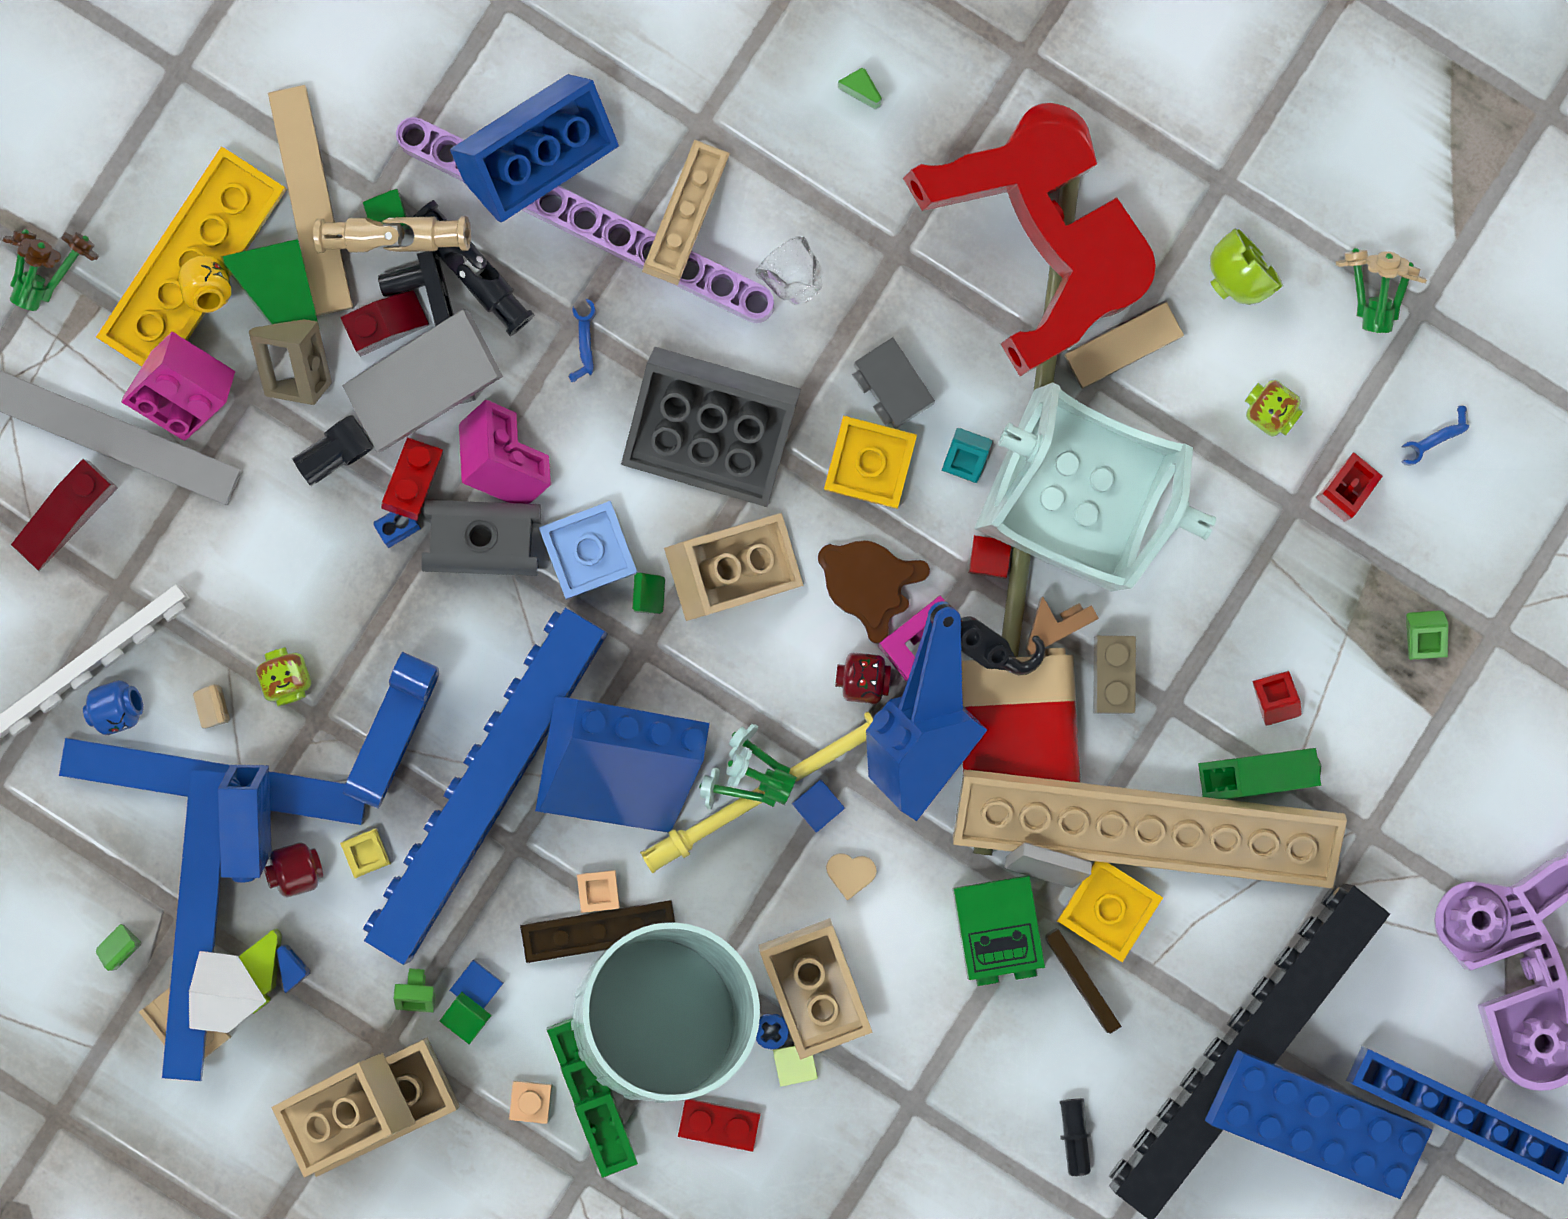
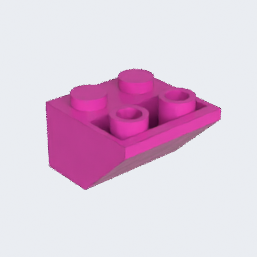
[121,332,236,441]

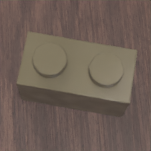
[1093,635,1136,714]

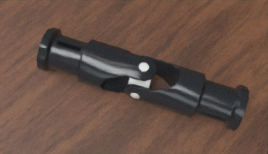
[413,200,535,337]

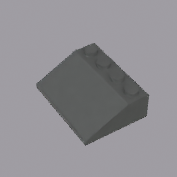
[621,347,801,507]

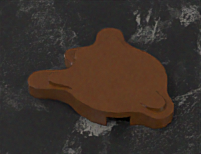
[818,541,930,644]

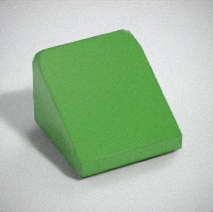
[838,68,882,109]
[1406,611,1448,660]
[96,924,141,971]

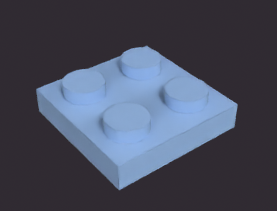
[539,501,638,600]

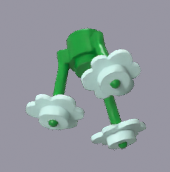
[699,724,797,809]

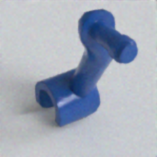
[568,299,596,382]
[1401,406,1470,466]

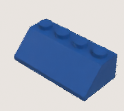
[450,74,619,222]

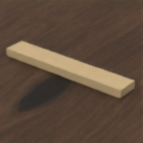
[268,85,353,316]

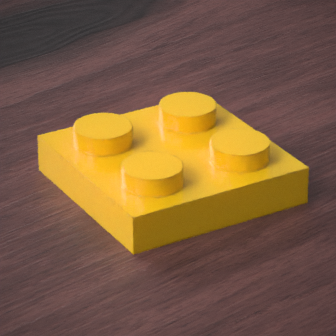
[824,415,917,509]
[1056,861,1163,962]

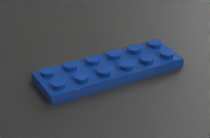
[1205,1050,1433,1199]

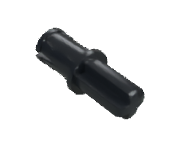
[1059,1098,1091,1176]

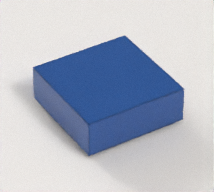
[449,960,504,1009]

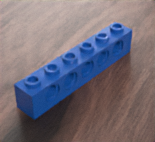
[1346,1046,1568,1184]

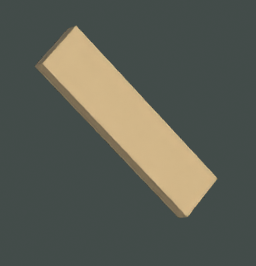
[642,140,730,285]

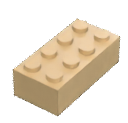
[314,1037,460,1177]

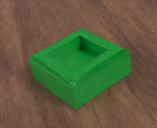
[439,992,492,1045]

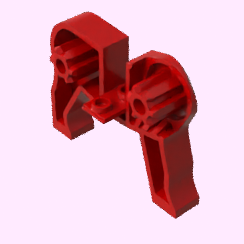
[903,103,1156,377]

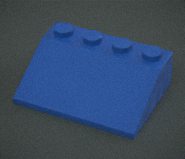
[535,696,710,833]

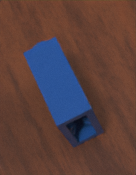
[218,765,272,883]

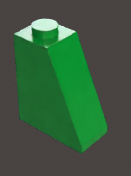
[221,239,320,329]
[1198,748,1321,799]

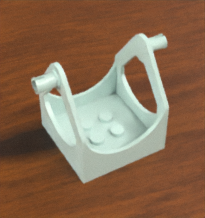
[974,382,1216,591]

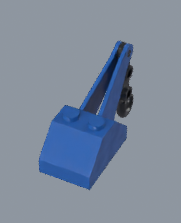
[866,601,1046,821]

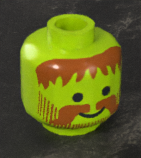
[1245,380,1303,437]
[256,647,311,707]

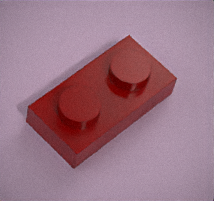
[381,437,443,521]
[678,1099,761,1152]

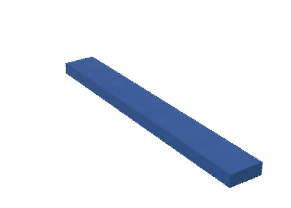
[59,738,366,825]
[162,770,226,1081]

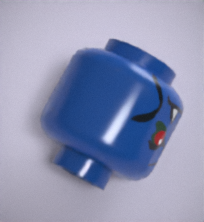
[83,680,143,735]

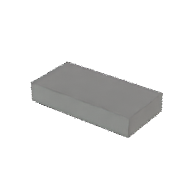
[1005,843,1092,888]

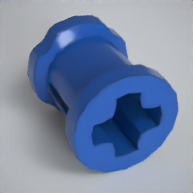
[756,1013,789,1050]

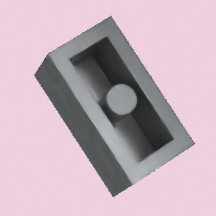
[852,337,935,429]

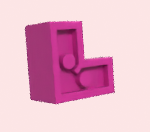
[459,399,551,504]

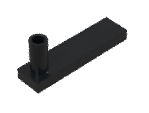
[378,251,476,404]

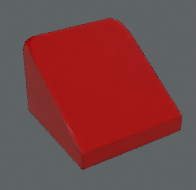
[968,535,1011,579]
[1252,671,1302,726]

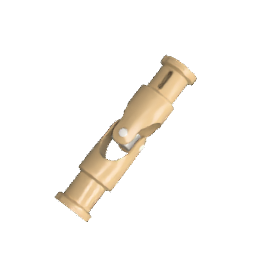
[313,216,471,253]

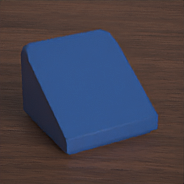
[792,779,845,833]
[277,944,311,993]

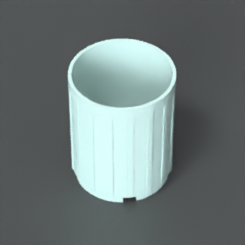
[571,923,760,1103]

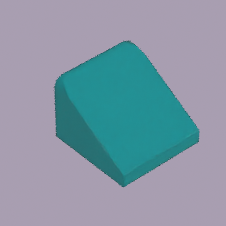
[941,428,992,483]

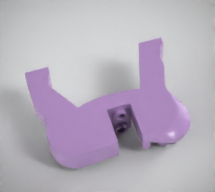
[1434,852,1568,1091]

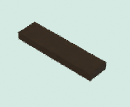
[520,900,676,963]

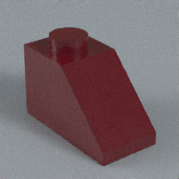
[340,290,430,357]

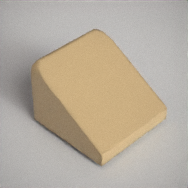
[193,685,230,729]

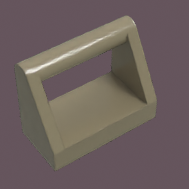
[249,319,332,405]

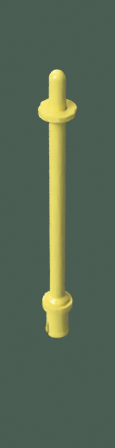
[640,711,873,873]

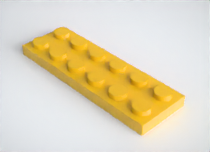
[96,146,287,367]

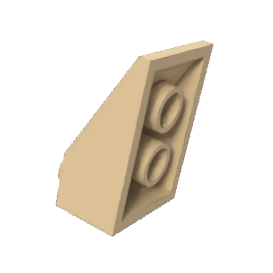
[664,513,804,621]
[759,918,873,1060]
[271,1053,416,1178]

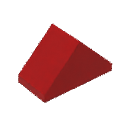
[1315,452,1383,522]

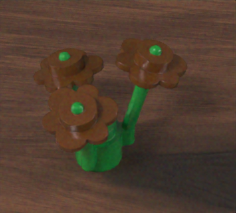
[2,229,99,311]

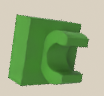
[393,968,436,1013]

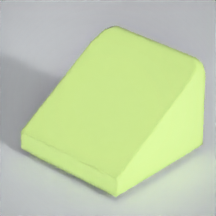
[773,1044,818,1087]

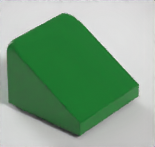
[363,189,410,230]
[632,572,665,614]

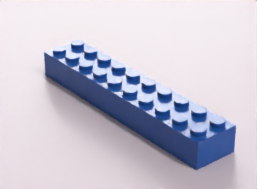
[363,607,608,965]

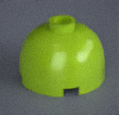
[1210,228,1283,305]

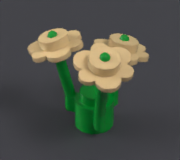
[1335,248,1427,333]

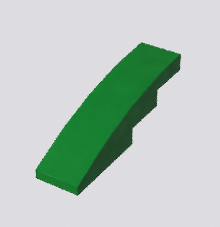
[547,1018,638,1178]

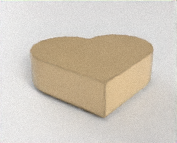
[826,853,876,900]

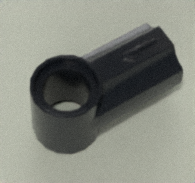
[292,415,374,486]

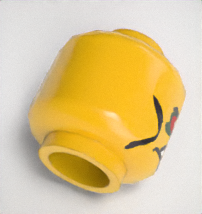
[179,255,231,313]

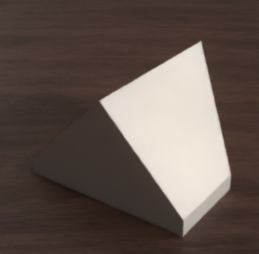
[189,951,266,1033]

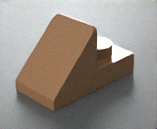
[1025,597,1099,656]

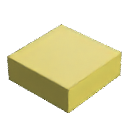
[340,828,391,879]

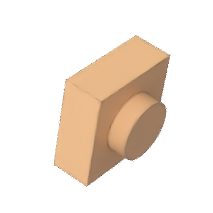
[577,870,620,913]
[509,1081,552,1124]

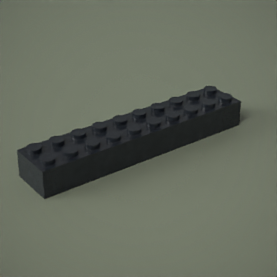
[1109,883,1390,1219]

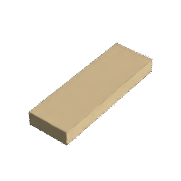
[1064,302,1184,389]

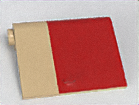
[962,648,1081,783]

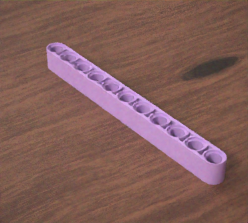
[396,117,774,323]

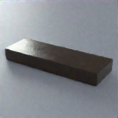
[1045,928,1122,1034]

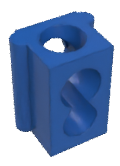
[373,512,421,548]

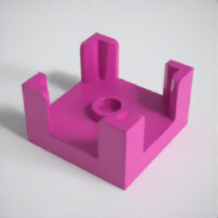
[878,595,945,681]

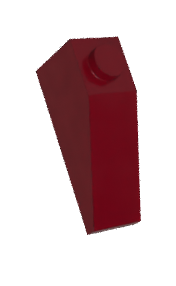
[11,459,118,571]

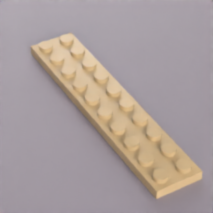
[953,769,1347,888]

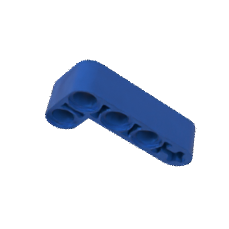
[343,652,439,809]

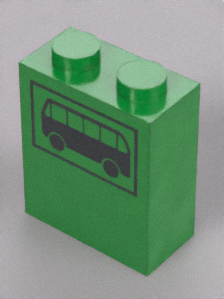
[952,875,1045,986]

